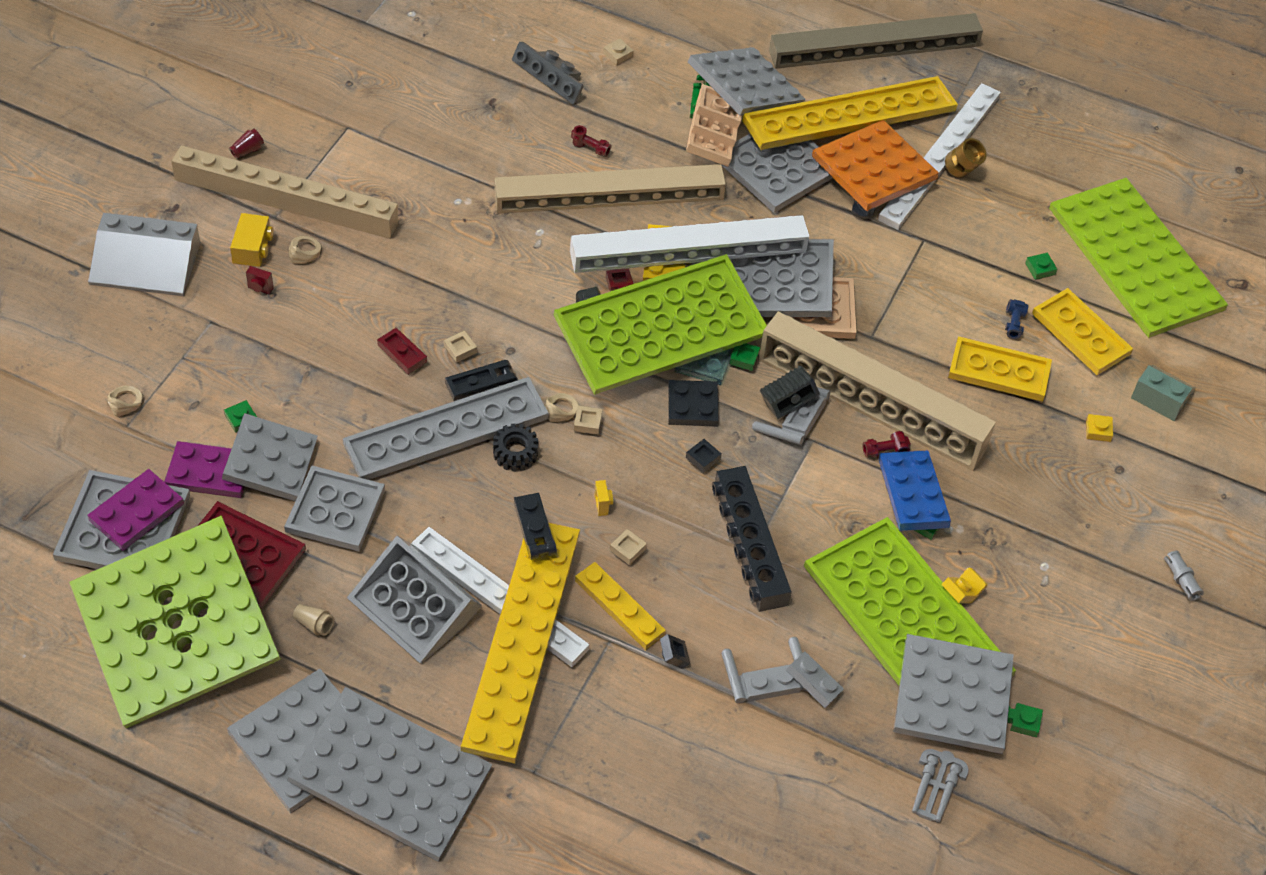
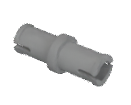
[1164,551,1204,601]

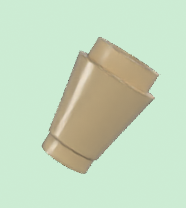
[293,604,335,636]

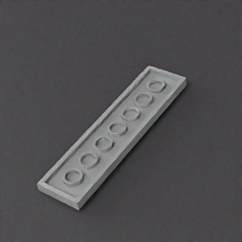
[343,377,549,480]

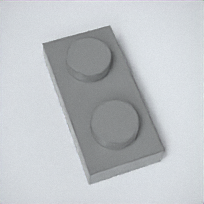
[786,652,844,708]

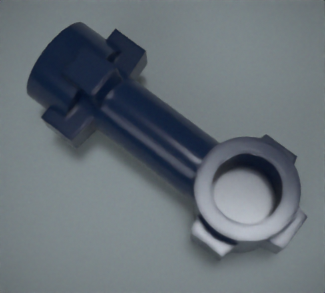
[1005,299,1029,339]

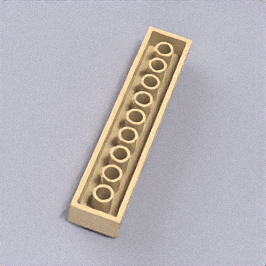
[759,311,996,471]

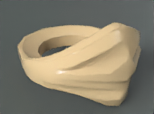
[288,236,321,264]
[107,385,143,417]
[545,393,579,422]

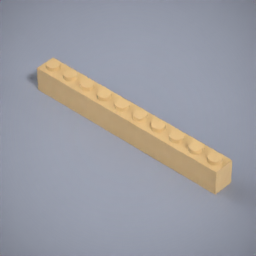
[171,145,399,239]
[495,164,726,214]

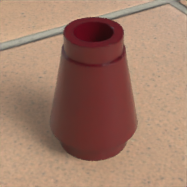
[229,128,264,159]

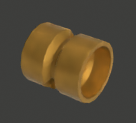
[945,138,987,178]

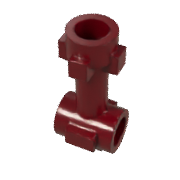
[571,125,612,157]
[862,431,911,458]

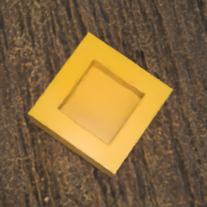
[1086,414,1113,442]
[594,480,613,516]

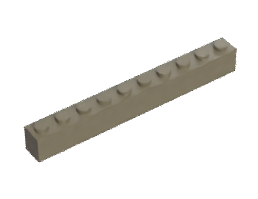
[769,13,983,69]

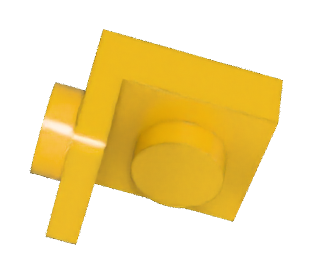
[941,567,988,603]

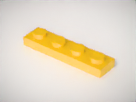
[575,562,666,650]

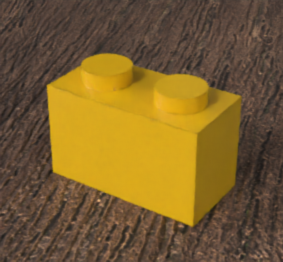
[230,213,274,267]

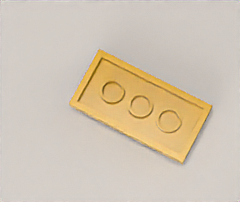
[1032,288,1133,375]
[948,336,1052,402]

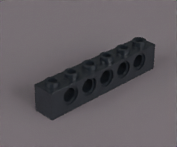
[712,466,792,612]

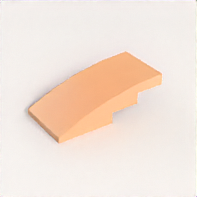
[686,84,742,167]

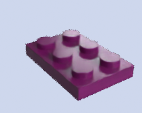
[164,441,245,498]
[87,469,184,551]

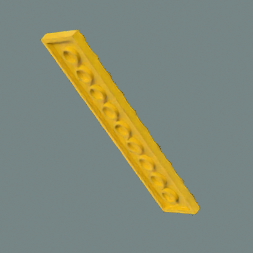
[742,76,958,150]
[461,523,580,763]

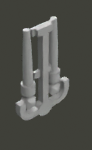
[912,749,968,822]

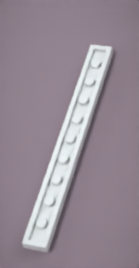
[878,83,1001,230]

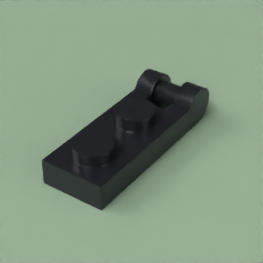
[445,360,518,401]
[514,492,557,560]

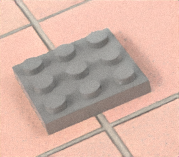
[222,413,318,501]
[284,466,385,551]

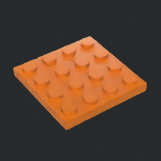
[812,120,939,211]

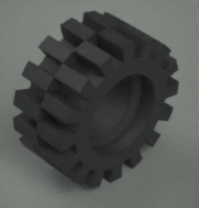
[493,423,539,472]

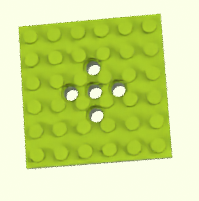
[69,516,281,728]

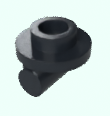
[852,199,875,219]

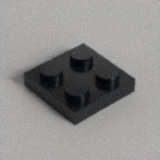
[668,380,718,427]

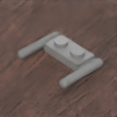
[752,387,831,445]
[721,637,807,703]

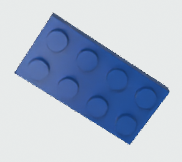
[879,450,951,531]

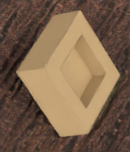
[603,39,634,66]
[444,331,477,363]
[574,406,602,435]
[610,529,647,565]

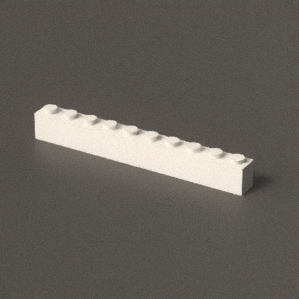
[570,215,809,273]

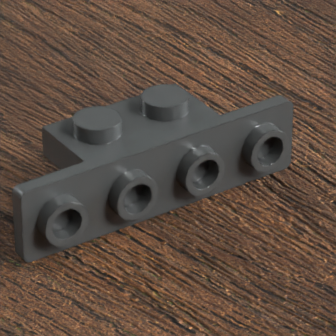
[512,41,584,104]

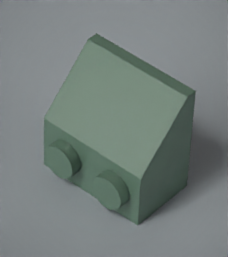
[1131,365,1196,421]

